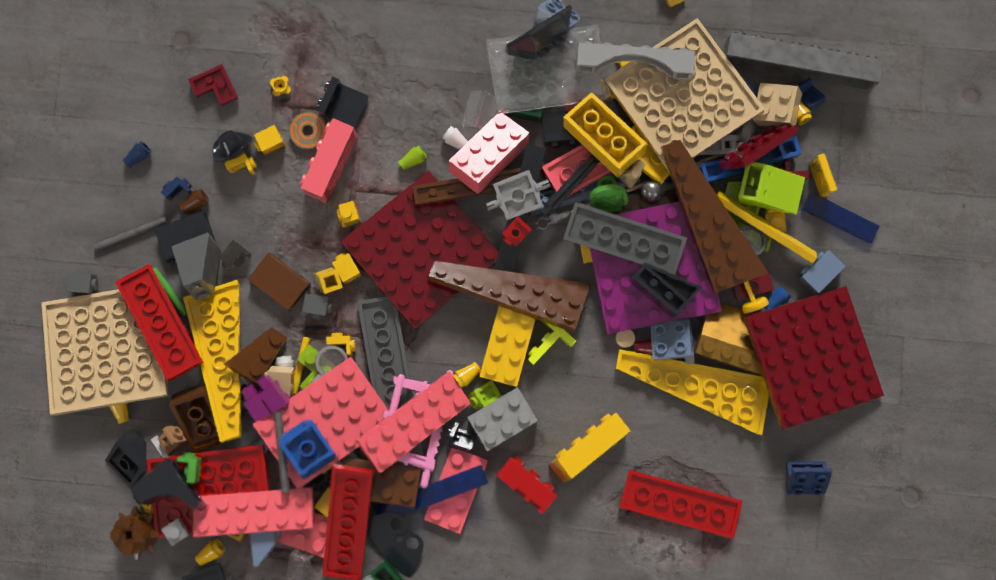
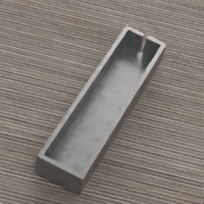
[723,31,883,92]

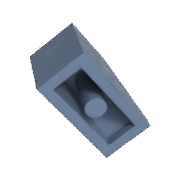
[250,531,281,567]

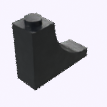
[130,458,207,511]

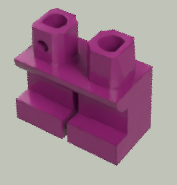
[242,374,290,422]

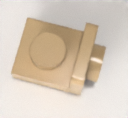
[619,160,645,188]

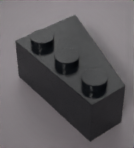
[629,262,703,319]

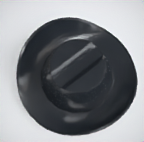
[213,130,253,162]

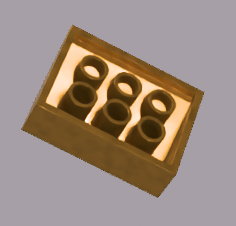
[694,303,763,377]

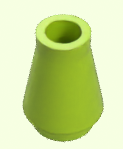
[398,145,428,171]

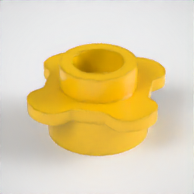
[270,76,291,97]

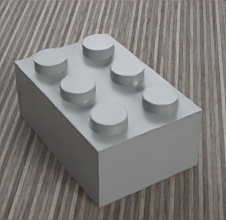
[467,387,538,451]

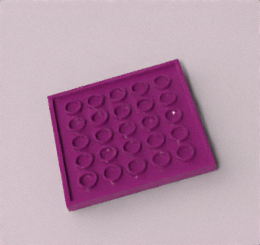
[590,201,722,334]

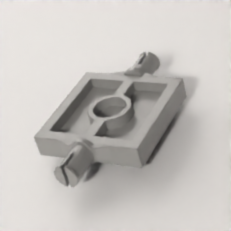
[486,170,550,220]

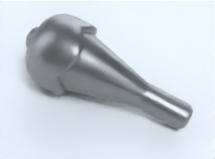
[641,180,675,202]

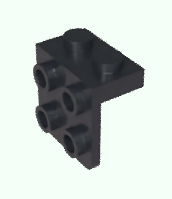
[316,76,368,129]
[542,107,581,148]

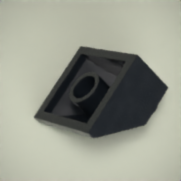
[105,430,146,487]

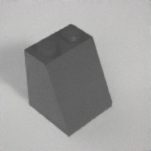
[172,233,221,300]

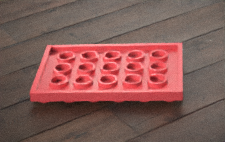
[253,357,389,489]

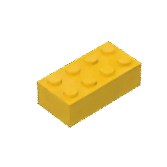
[563,92,647,178]
[479,306,535,388]

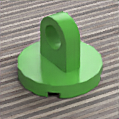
[589,176,628,213]

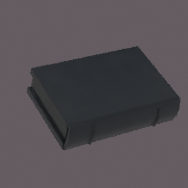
[154,211,216,263]

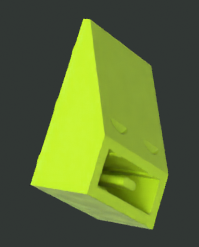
[738,162,805,215]

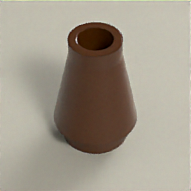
[179,189,209,214]

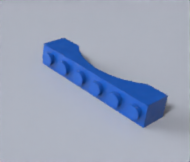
[697,135,802,184]

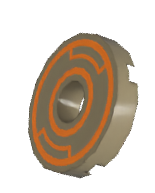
[289,112,326,150]

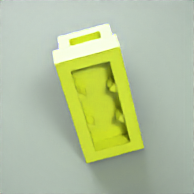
[528,322,576,365]

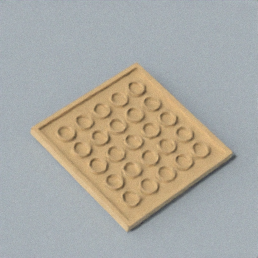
[603,18,765,173]
[41,289,168,416]

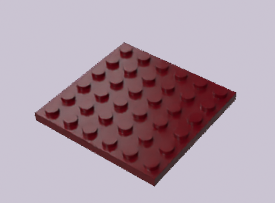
[340,171,499,330]
[744,286,884,430]

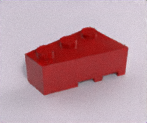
[497,456,557,514]

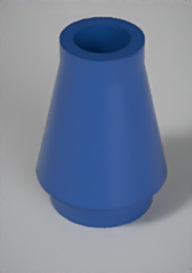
[764,286,791,310]

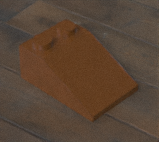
[169,383,221,453]

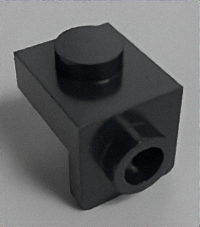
[447,422,477,454]

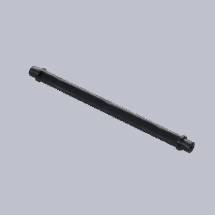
[540,116,634,217]

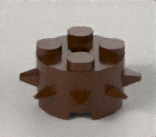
[110,506,160,560]

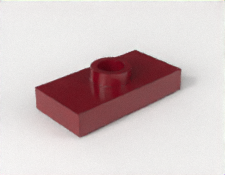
[732,272,774,301]

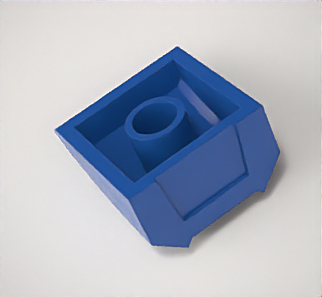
[278,420,337,479]

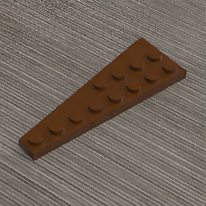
[660,140,768,293]
[428,261,590,333]

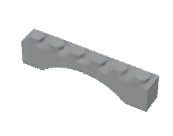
[576,41,695,80]

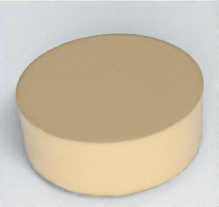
[615,330,635,348]

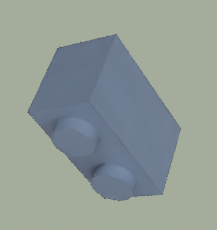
[798,250,846,295]

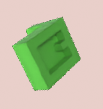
[177,453,202,483]

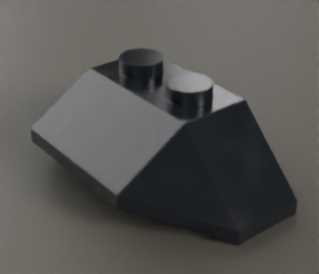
[505,5,572,60]

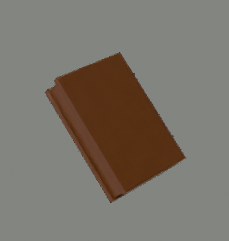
[247,252,311,311]

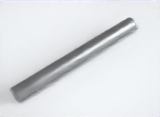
[93,216,168,251]
[274,412,290,493]

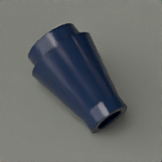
[122,141,152,168]

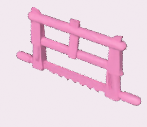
[382,370,453,488]

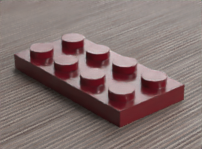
[718,124,799,170]

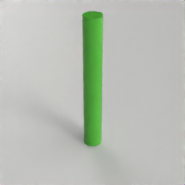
[153,267,187,317]

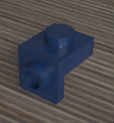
[797,77,826,112]
[160,177,193,201]

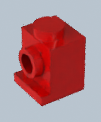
[502,216,532,246]

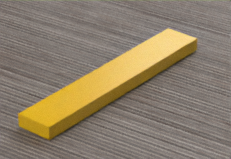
[717,191,817,263]

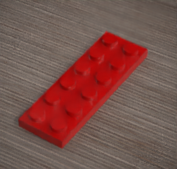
[115,264,204,381]
[322,464,373,580]
[619,469,743,539]

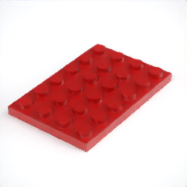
[146,444,270,538]

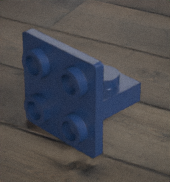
[786,461,832,495]

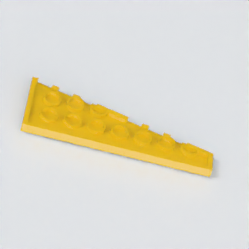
[183,280,241,443]
[615,349,769,435]

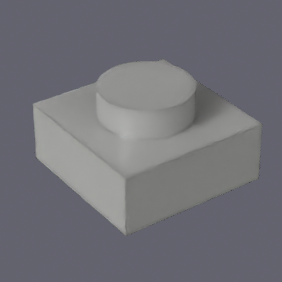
[161,518,190,546]

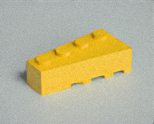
[549,413,630,483]

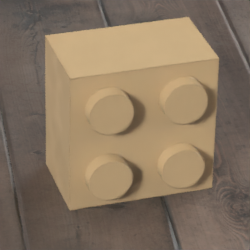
[753,83,802,128]

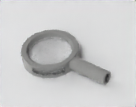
[311,345,348,384]

